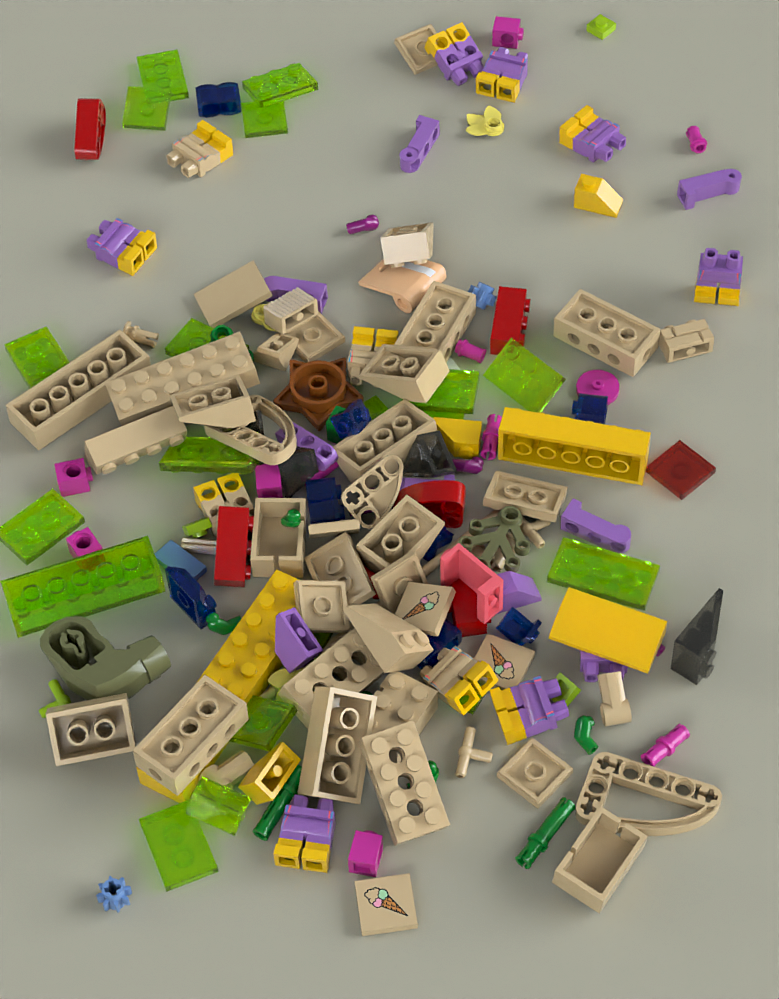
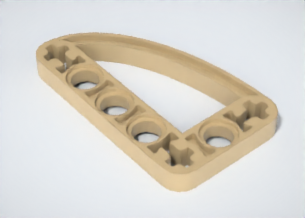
[204,395,297,465]
[575,752,722,836]

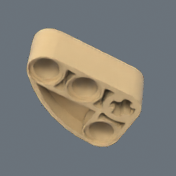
[341,455,403,529]

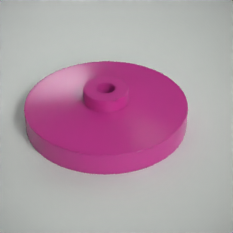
[576,370,619,407]

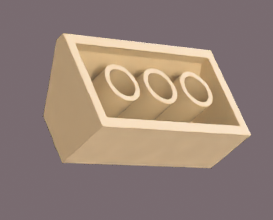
[333,399,440,488]
[85,406,187,475]
[298,687,378,804]

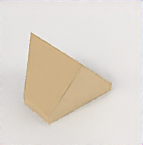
[253,332,299,372]

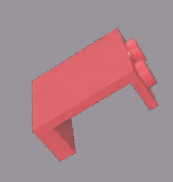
[440,543,503,624]

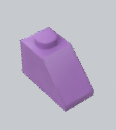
[497,571,542,614]
[275,607,324,673]

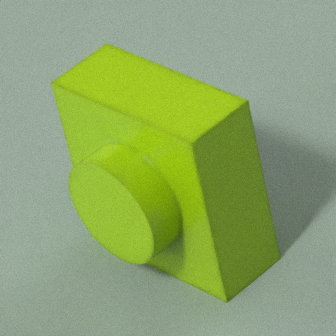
[586,14,616,40]
[182,517,212,538]
[551,672,581,707]

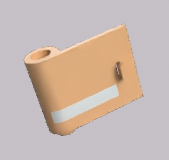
[358,259,447,313]

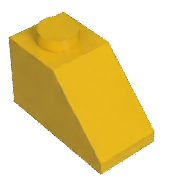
[574,173,623,218]
[433,417,482,459]
[238,742,301,805]

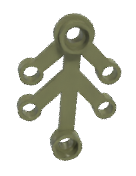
[459,506,531,573]

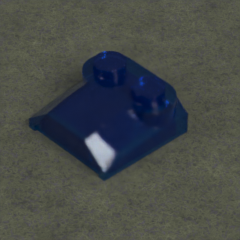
[165,566,217,630]

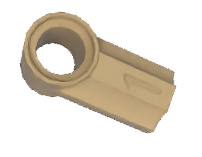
[597,671,632,727]
[198,750,255,801]

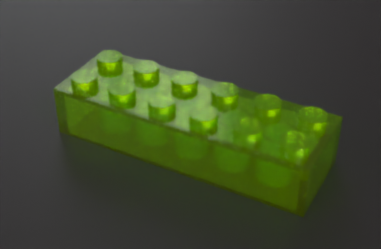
[0,535,166,638]

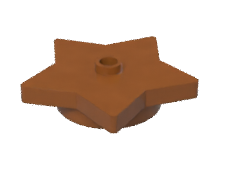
[273,357,364,431]

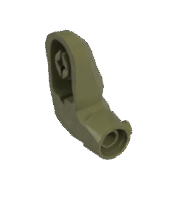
[40,616,171,700]

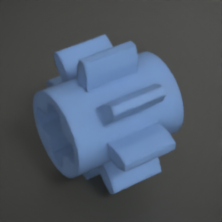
[468,282,497,310]
[96,876,132,913]

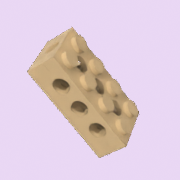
[394,281,476,363]
[553,289,660,377]
[278,628,385,729]
[133,675,249,796]
[359,720,450,846]

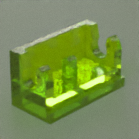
[186,776,251,836]

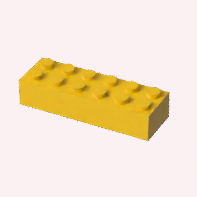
[498,407,651,485]

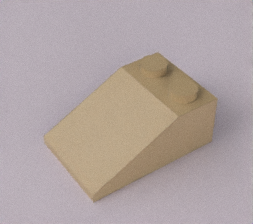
[380,222,434,268]
[359,344,450,403]
[169,374,256,428]
[356,495,445,573]
[343,603,434,673]

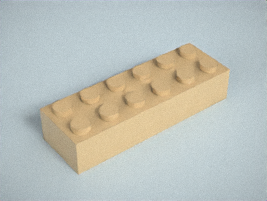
[5,330,151,451]
[105,332,260,426]

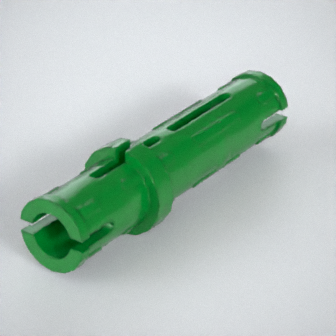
[252,765,302,841]
[515,797,576,869]

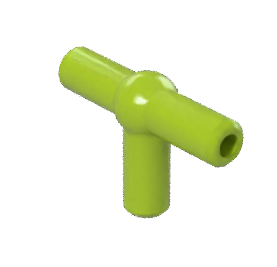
[38,679,71,718]

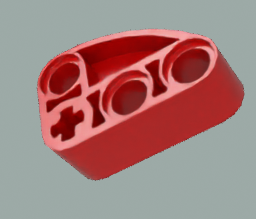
[74,98,106,160]
[392,480,466,528]

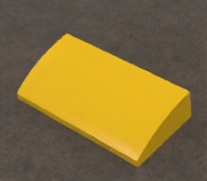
[549,587,667,674]

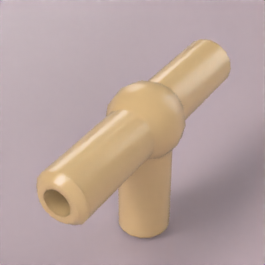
[520,516,551,549]
[455,726,493,778]

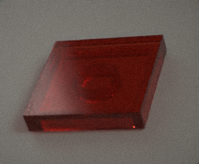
[646,440,716,500]

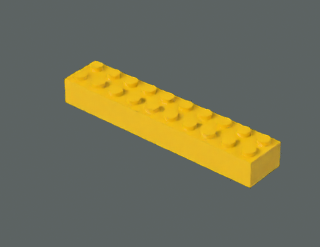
[136,569,299,806]

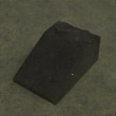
[670,588,723,685]

